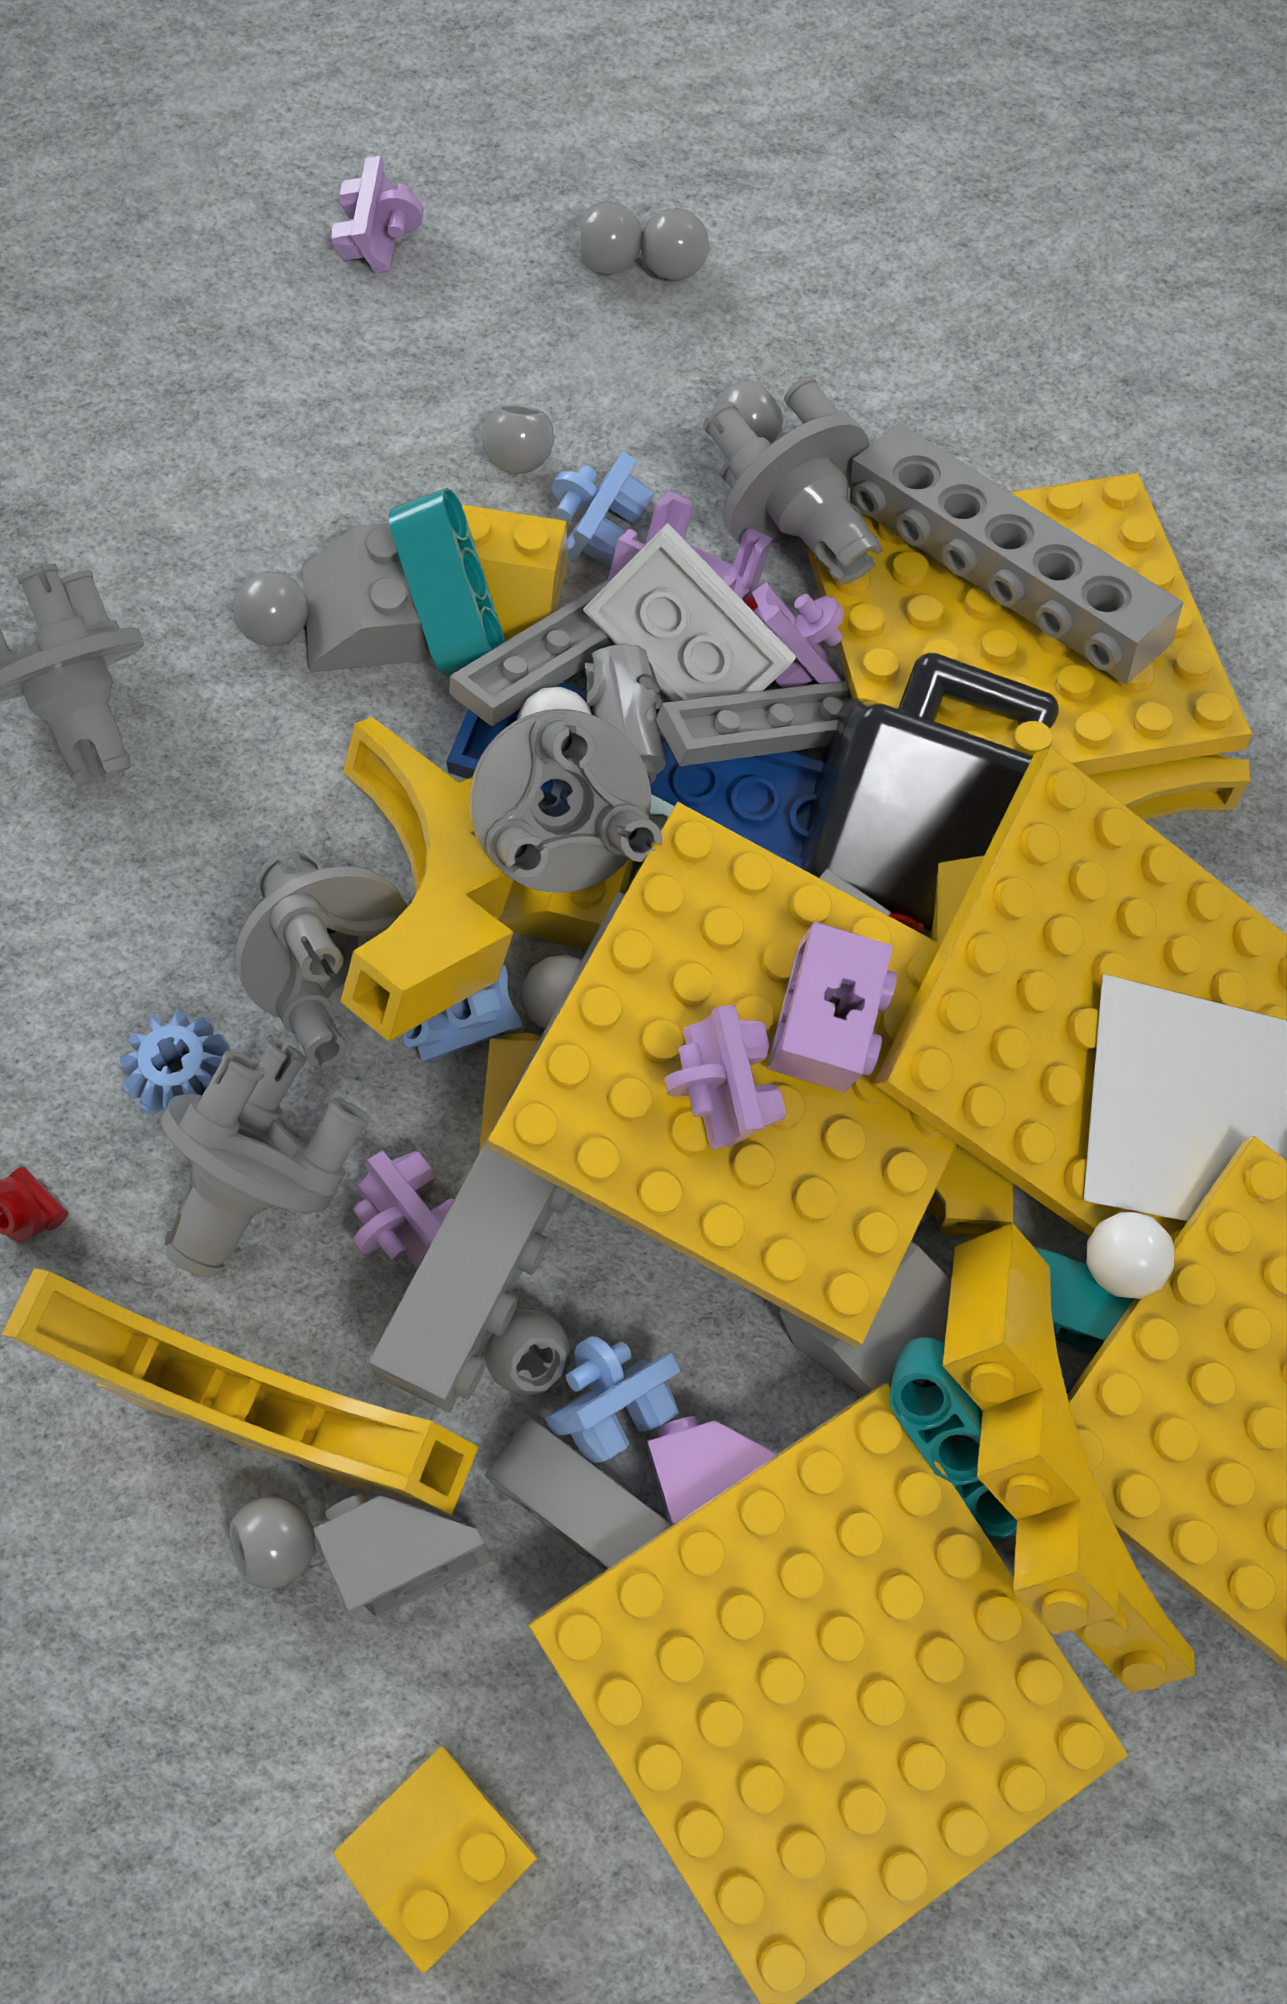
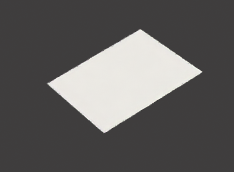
[1083,974,1287,1221]

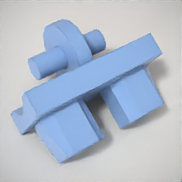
[551,451,654,566]
[402,965,523,1062]
[545,1336,681,1463]

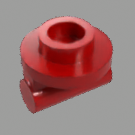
[0,1167,69,1242]

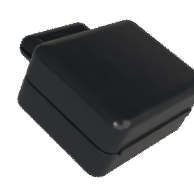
[799,653,1059,930]

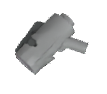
[585,644,666,784]

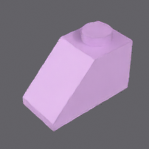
[647,1416,777,1525]

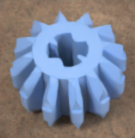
[119,1009,230,1117]

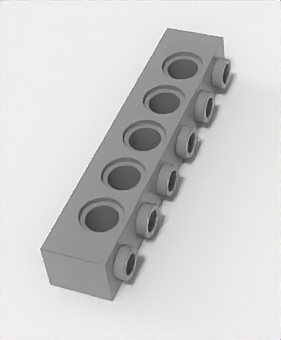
[849,423,1183,685]

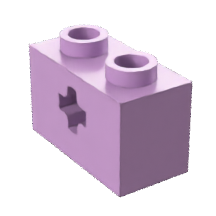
[766,922,897,1093]

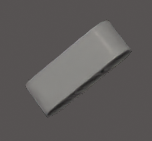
[485,1419,672,1571]

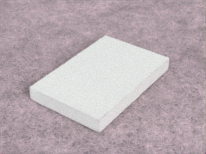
[583,523,796,702]

